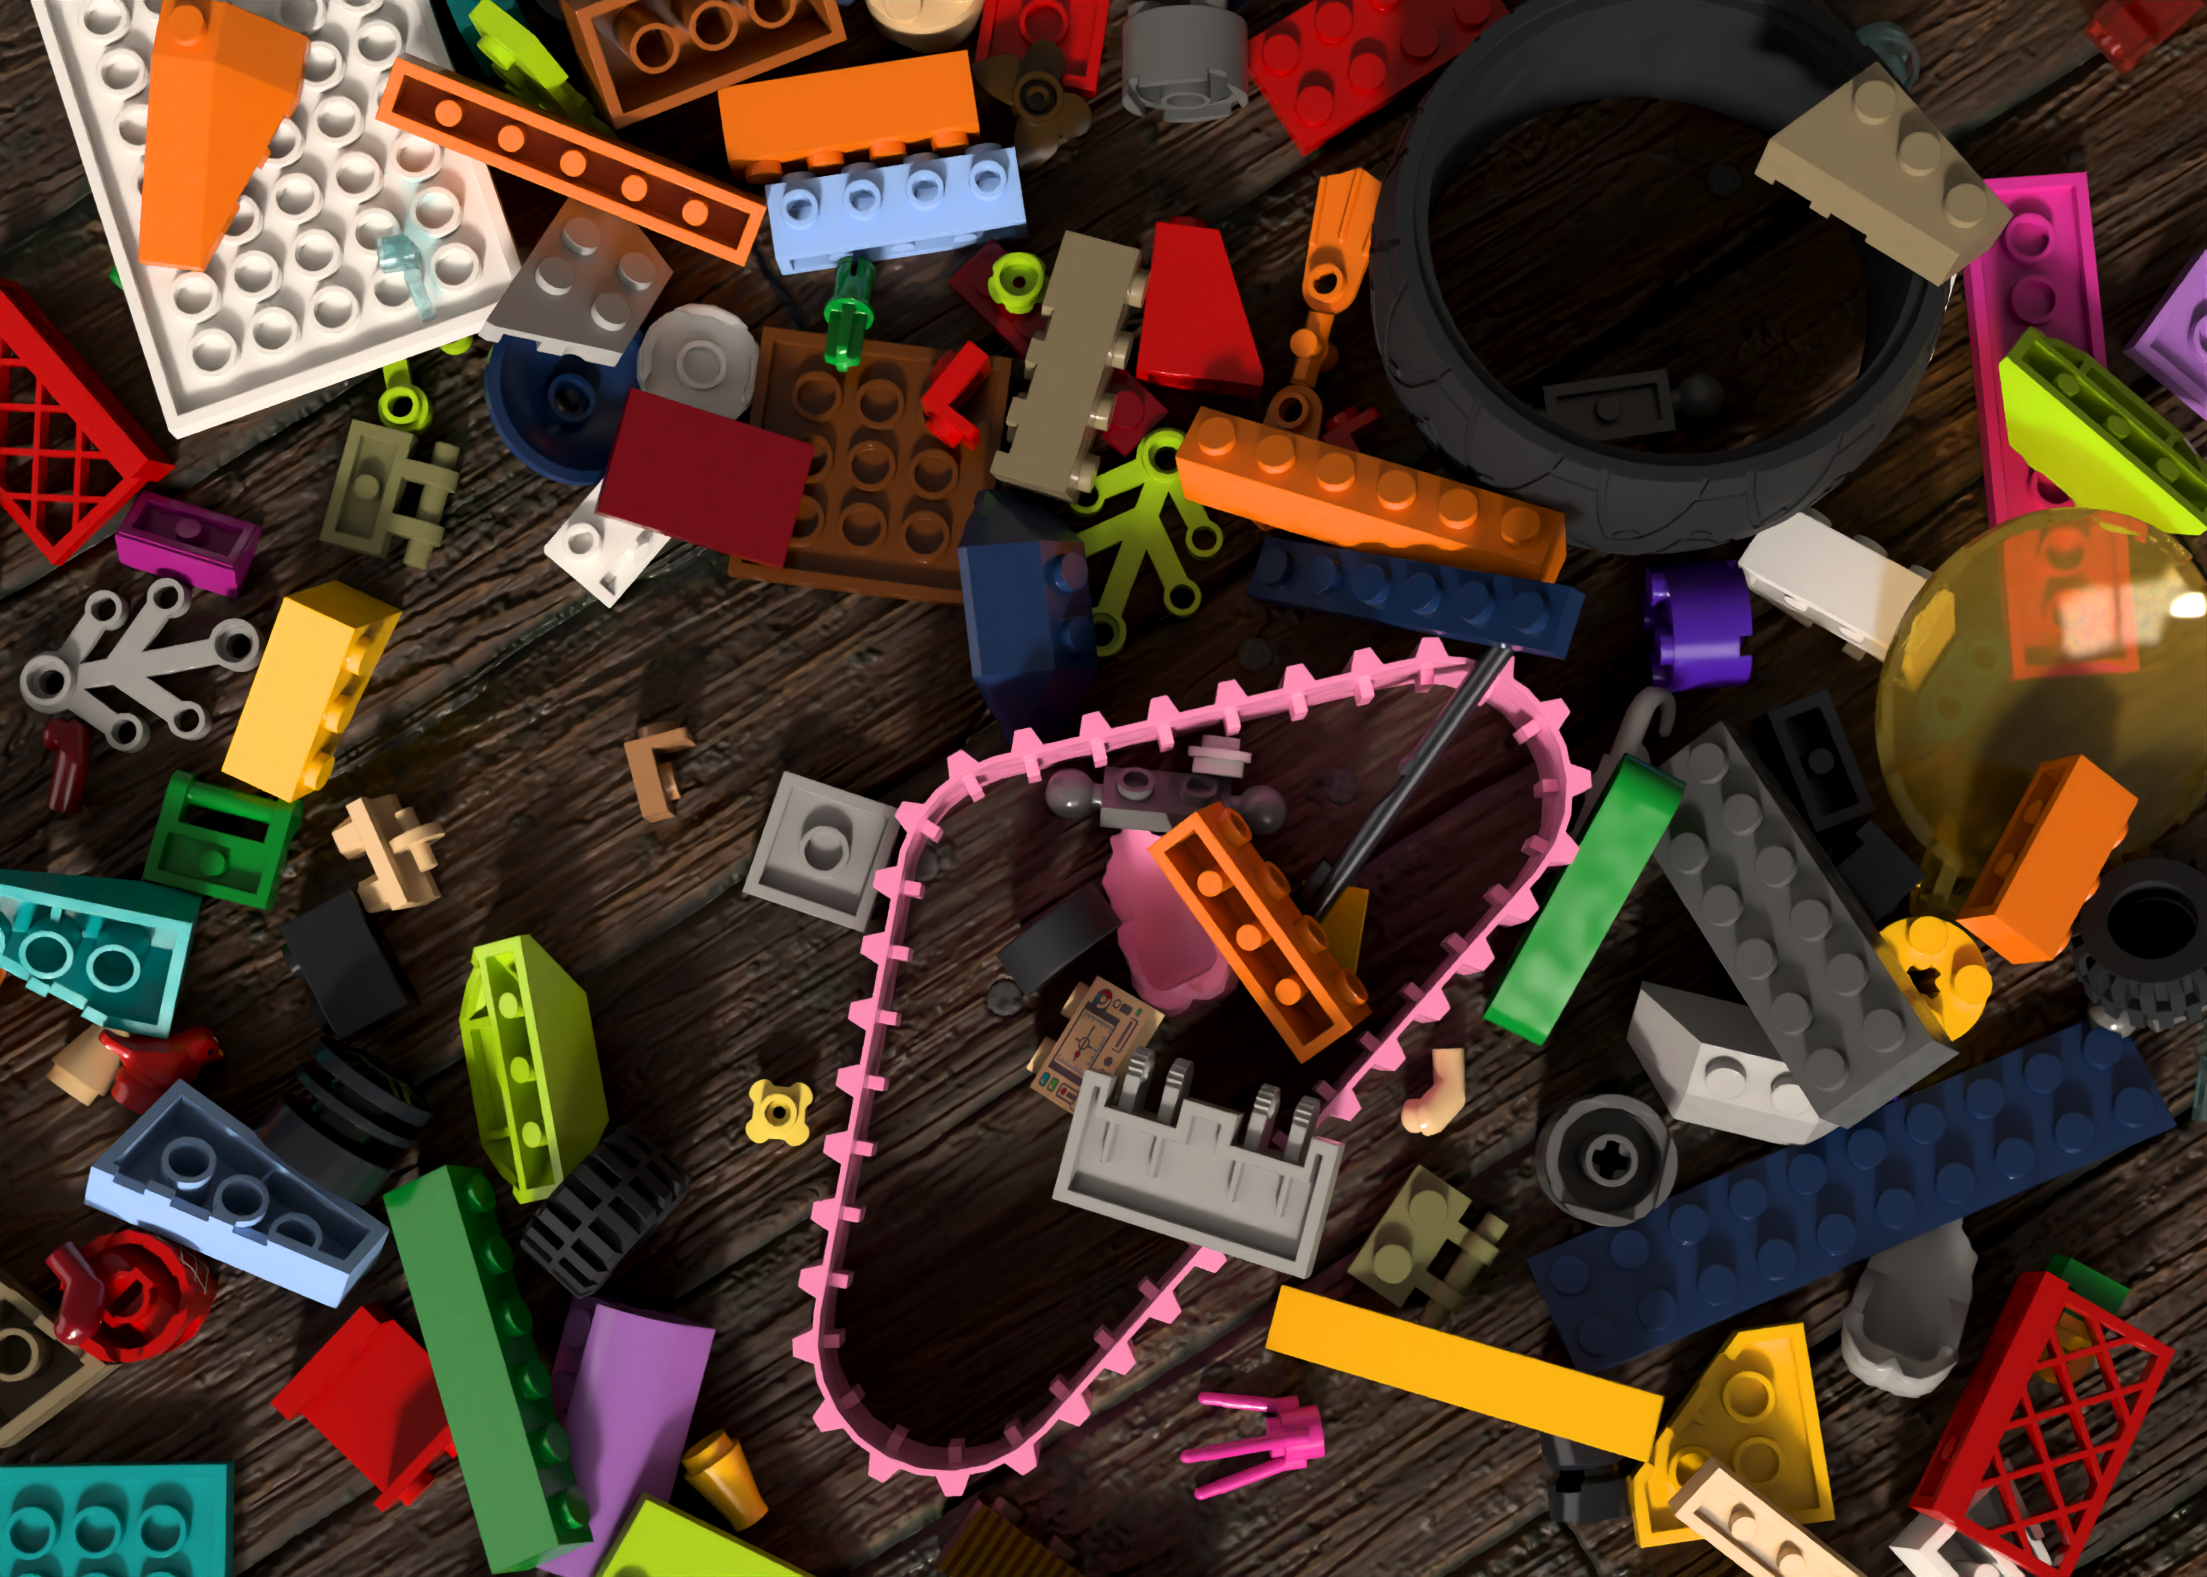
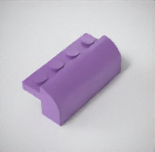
[536,1293,716,1577]

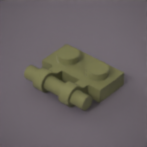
[319,419,460,570]
[1345,1163,1509,1330]

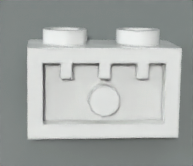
[544,479,671,608]

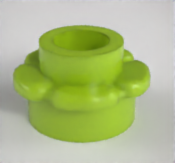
[988,252,1050,314]

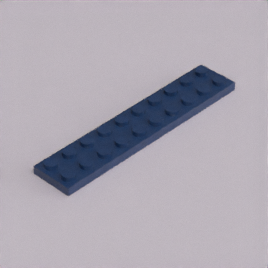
[1525,1019,2177,1375]

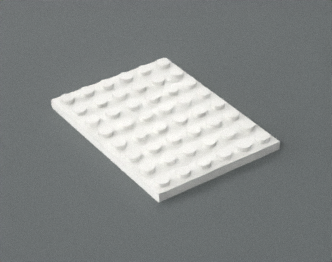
[31,0,523,439]

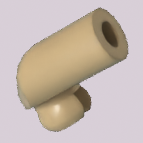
[1401,1048,1466,1136]

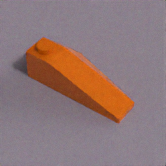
[138,0,311,272]

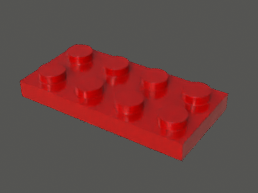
[1248,0,1511,157]

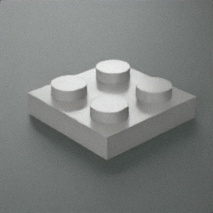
[742,771,902,933]

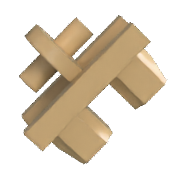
[332,794,445,913]

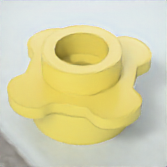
[746,1079,813,1146]

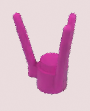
[1180,1391,1325,1500]

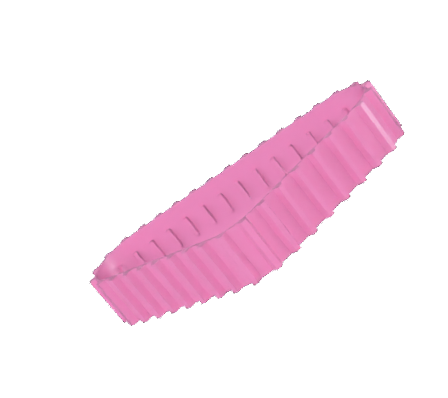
[792,637,1592,1497]

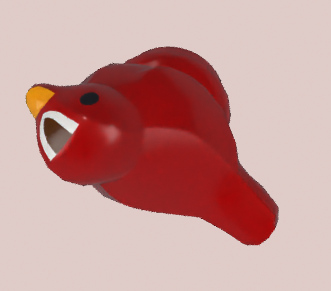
[98,1026,224,1114]

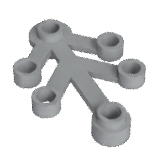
[20,578,266,753]

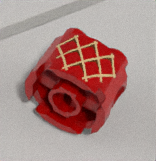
[60,1228,218,1363]

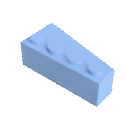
[84,1078,389,1309]

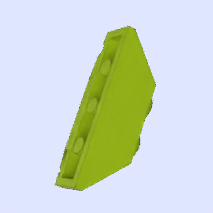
[1998,326,2207,535]
[459,934,609,1204]

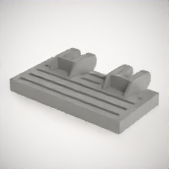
[1052,1046,1345,1279]

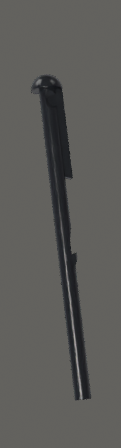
[1239,645,1515,1007]

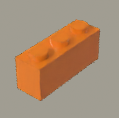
[1955,754,2139,965]

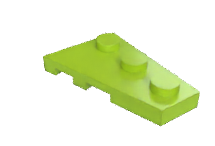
[468,0,619,139]

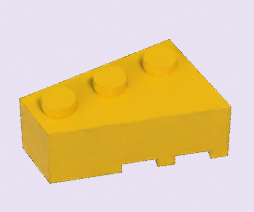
[221,580,403,803]

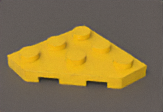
[1630,1320,1835,1548]

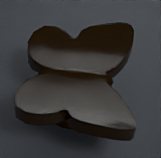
[971,39,1092,174]

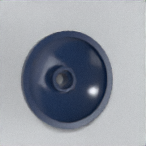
[484,329,645,486]

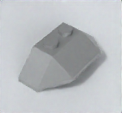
[1626,981,1839,1148]

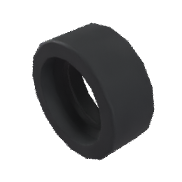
[997,883,1122,996]

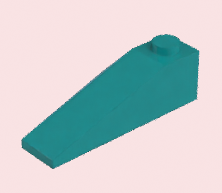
[0,869,203,1039]

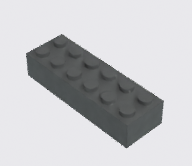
[1652,720,1959,1129]

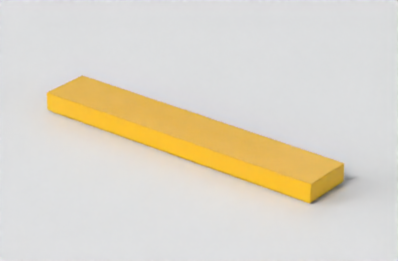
[1265,1285,1665,1463]

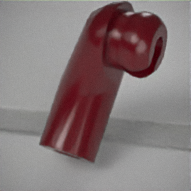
[42,717,90,813]
[45,1241,110,1345]

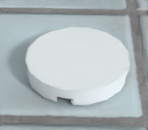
[637,303,760,420]

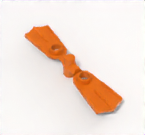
[1251,167,1382,532]

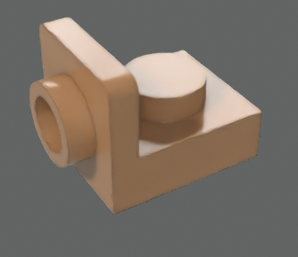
[624,721,696,823]

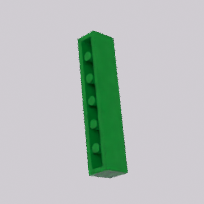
[383,1165,594,1574]

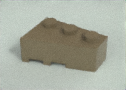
[1754,61,2013,287]

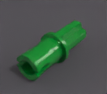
[823,256,876,372]

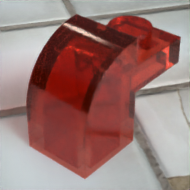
[2082,0,2207,76]

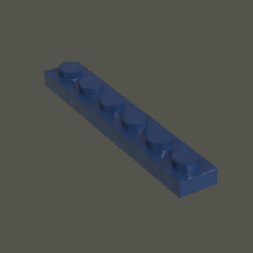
[1246,536,1585,660]

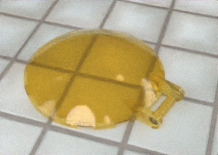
[1875,507,2207,922]

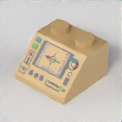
[1026,975,1165,1115]

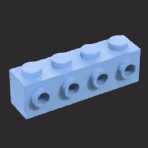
[765,143,1028,276]

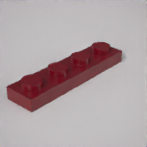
[948,238,1169,460]

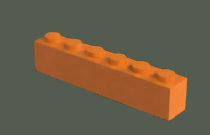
[375,52,767,267]
[1175,406,1566,583]

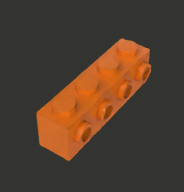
[717,50,982,185]
[1147,801,1373,1064]

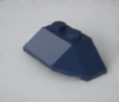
[957,489,1099,744]

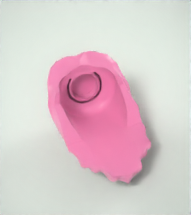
[1102,829,1240,1018]

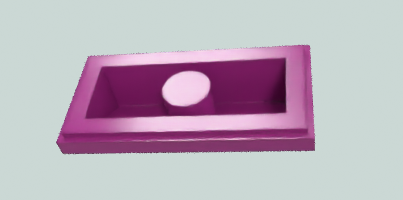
[114,490,262,598]

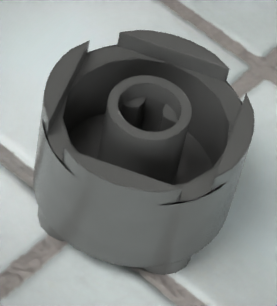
[1122,0,1249,123]
[1535,1093,1678,1227]

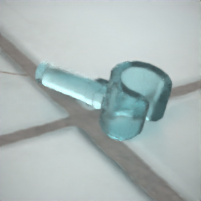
[376,234,437,322]

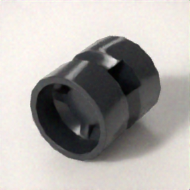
[1539,1431,1635,1523]

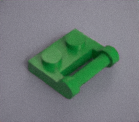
[142,769,304,911]

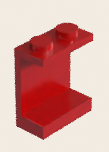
[270,1301,458,1512]

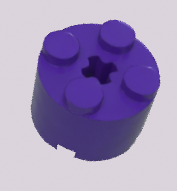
[1637,558,1753,692]

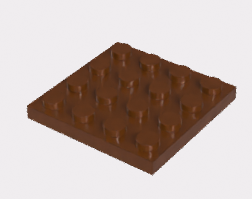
[727,326,1014,607]

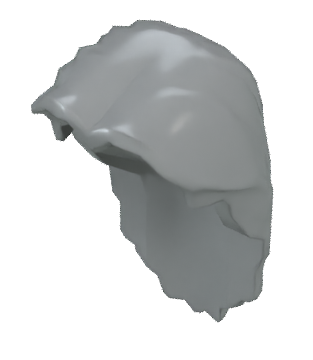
[1841,1218,1978,1398]

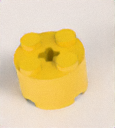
[1875,916,1993,1041]

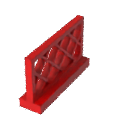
[0,277,177,566]
[1908,1271,2176,1577]

